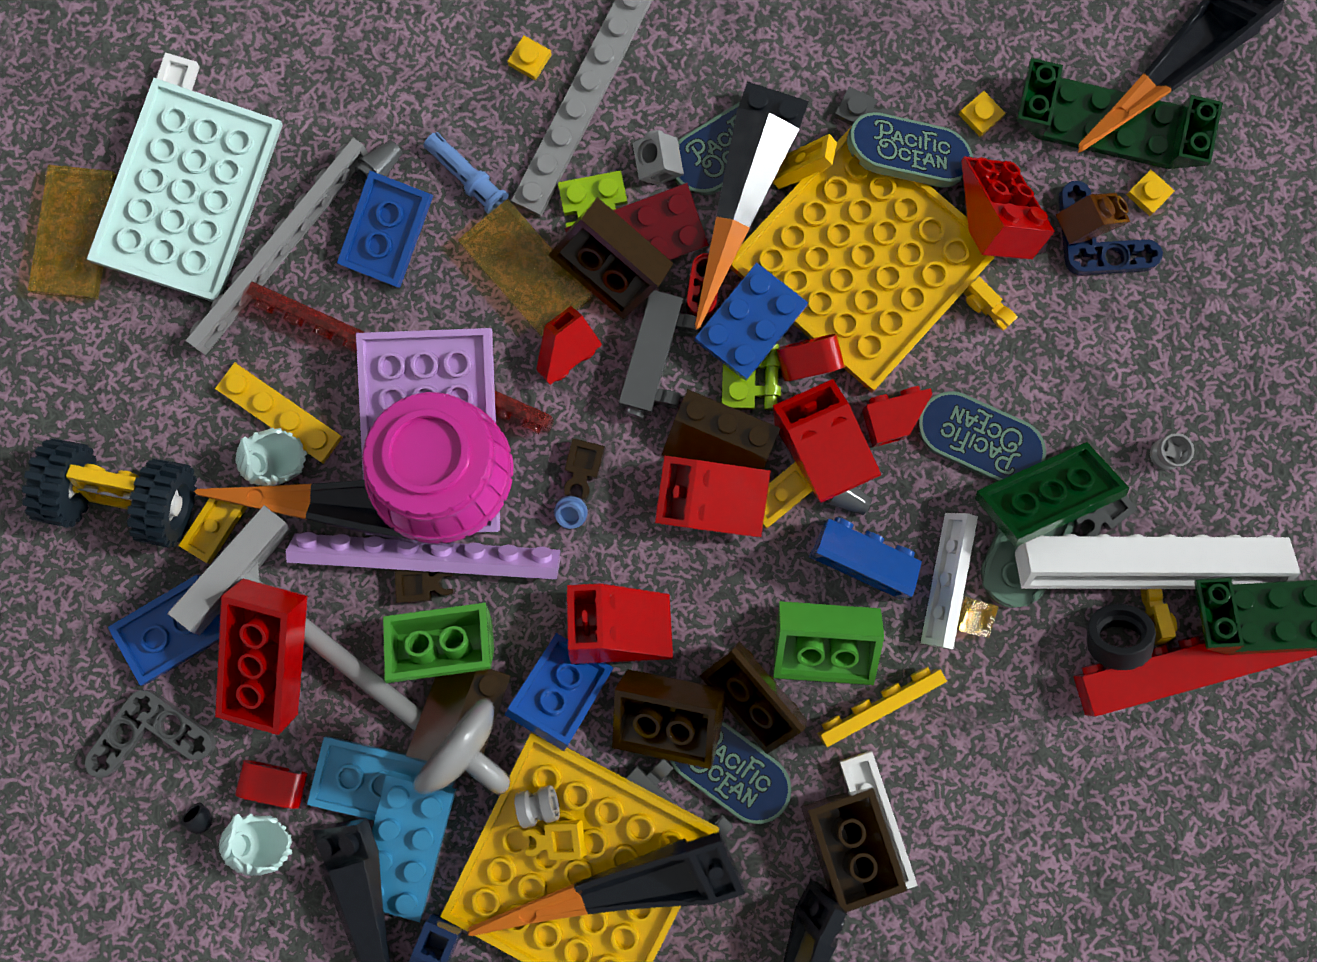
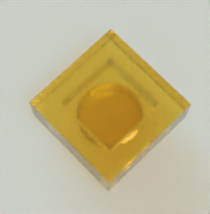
[957,596,999,638]

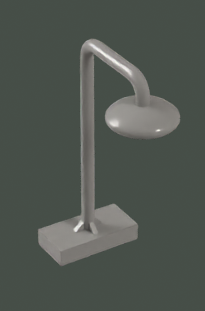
[167,505,510,794]

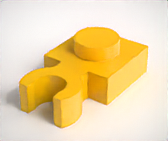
[963,276,1018,331]
[1140,589,1177,645]
[522,820,586,860]

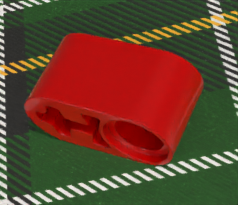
[686,253,718,321]
[776,334,845,381]
[235,760,308,809]

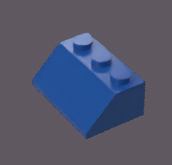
[809,517,922,599]

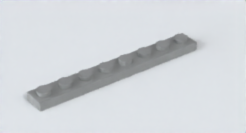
[511,0,653,218]
[185,137,368,355]

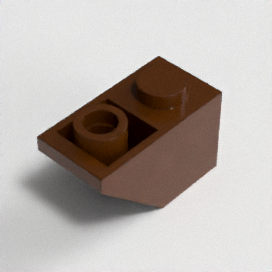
[1055,193,1130,244]

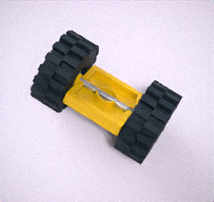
[22,438,197,548]

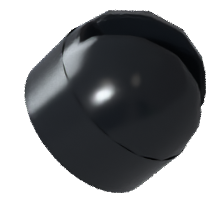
[181,802,213,834]

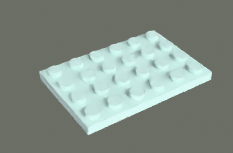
[87,78,283,302]

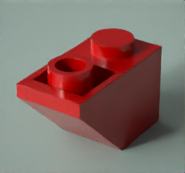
[536,306,602,385]
[862,386,932,448]

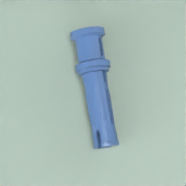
[423,132,508,215]

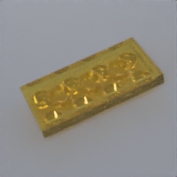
[28,165,117,300]
[458,199,593,338]

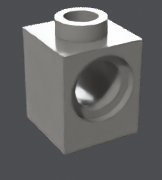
[633,130,684,185]

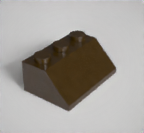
[548,197,673,319]
[661,389,781,469]
[700,641,807,754]
[406,669,511,779]
[612,669,726,769]
[801,787,908,913]

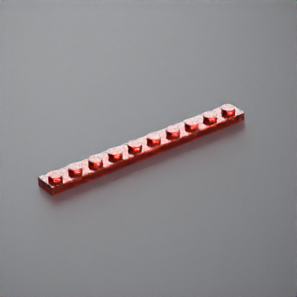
[246,281,554,434]

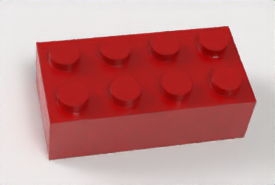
[215,578,308,735]

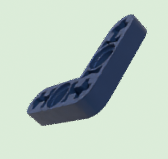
[1059,181,1163,275]

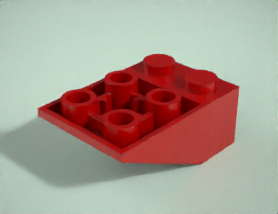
[961,156,1055,259]
[773,379,881,503]
[655,456,771,537]
[567,583,673,664]

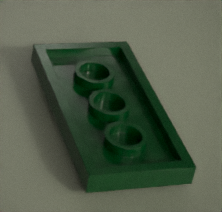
[975,442,1129,547]

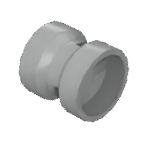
[1150,433,1194,470]
[515,785,560,828]

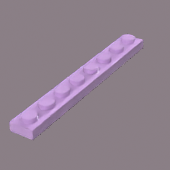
[286,532,560,579]

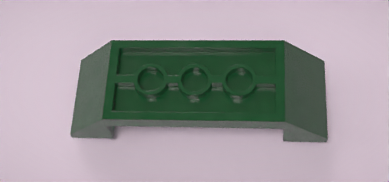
[1016,58,1223,169]
[1194,578,1317,655]

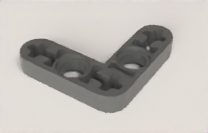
[85,690,216,778]

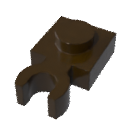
[564,438,605,501]
[395,569,455,603]

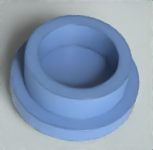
[554,496,588,529]

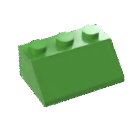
[773,601,884,685]
[383,603,494,683]

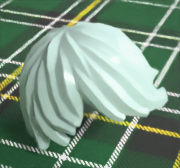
[236,428,307,486]
[219,814,292,876]

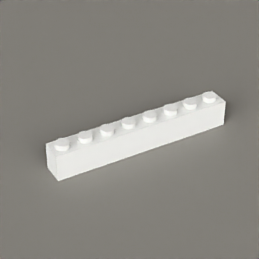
[1015,534,1301,589]

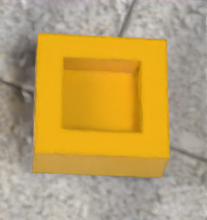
[507,35,552,81]
[958,91,1006,137]
[1126,169,1174,216]

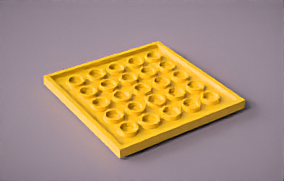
[730,126,996,393]
[440,732,720,962]

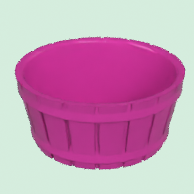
[362,392,514,544]

